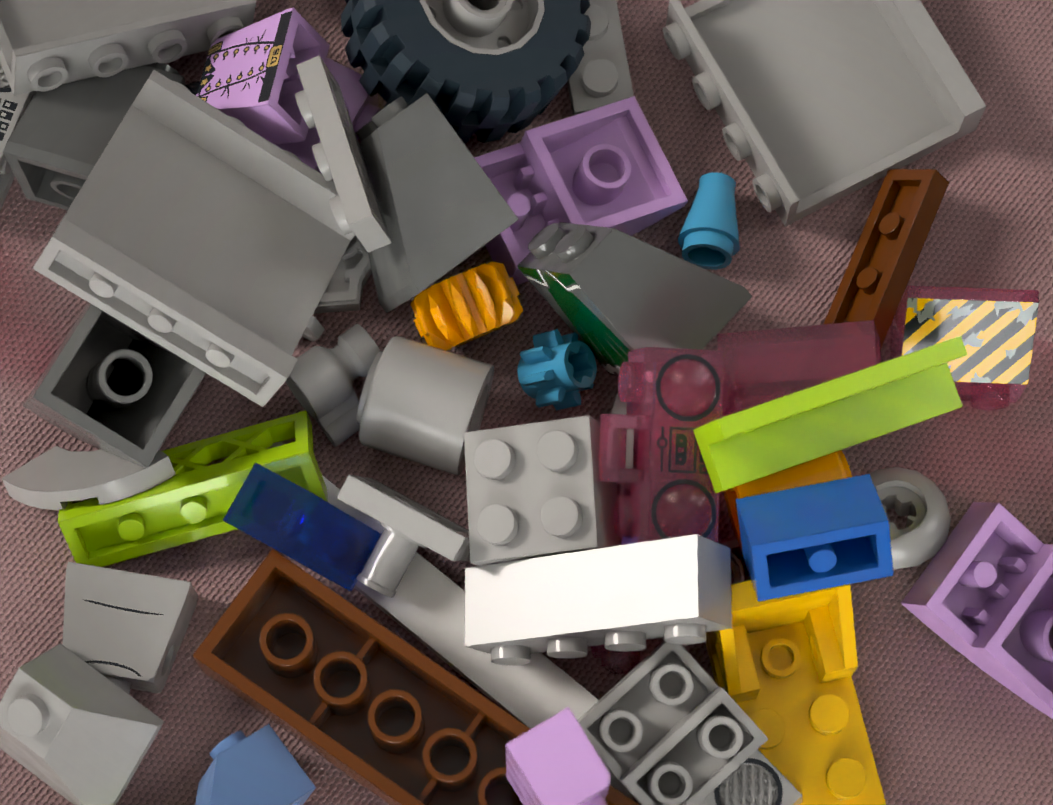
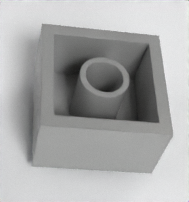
[464,415,621,566]

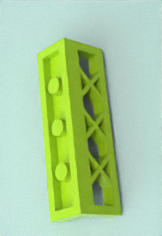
[693,336,968,494]
[58,410,328,567]

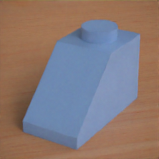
[195,724,316,805]

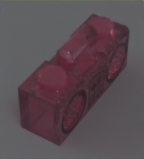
[598,347,724,545]

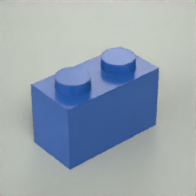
[736,474,894,602]

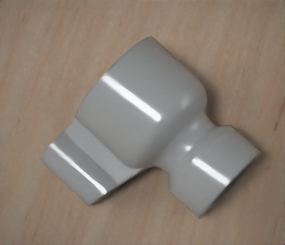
[285,324,380,447]

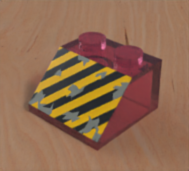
[890,285,1039,410]

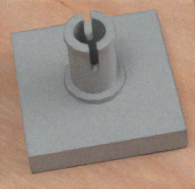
[336,474,470,598]

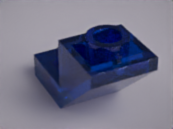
[223,462,381,592]

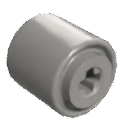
[356,336,494,476]

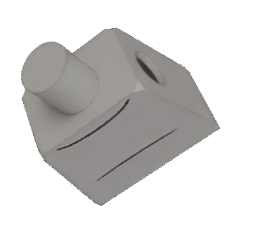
[62,562,198,694]

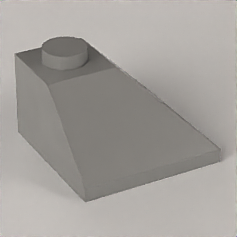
[0,643,165,805]

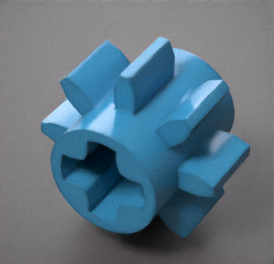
[517,329,597,410]

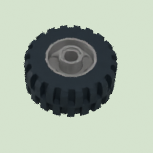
[341,0,591,144]

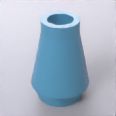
[678,172,740,270]

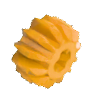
[411,261,523,351]

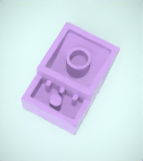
[474,96,688,285]
[901,502,1053,719]

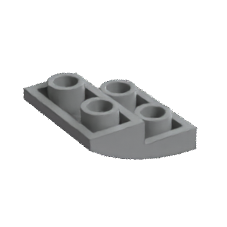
[577,641,768,805]

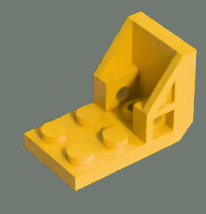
[706,580,886,805]

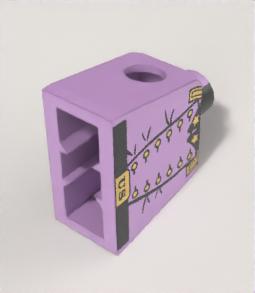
[185,7,330,144]

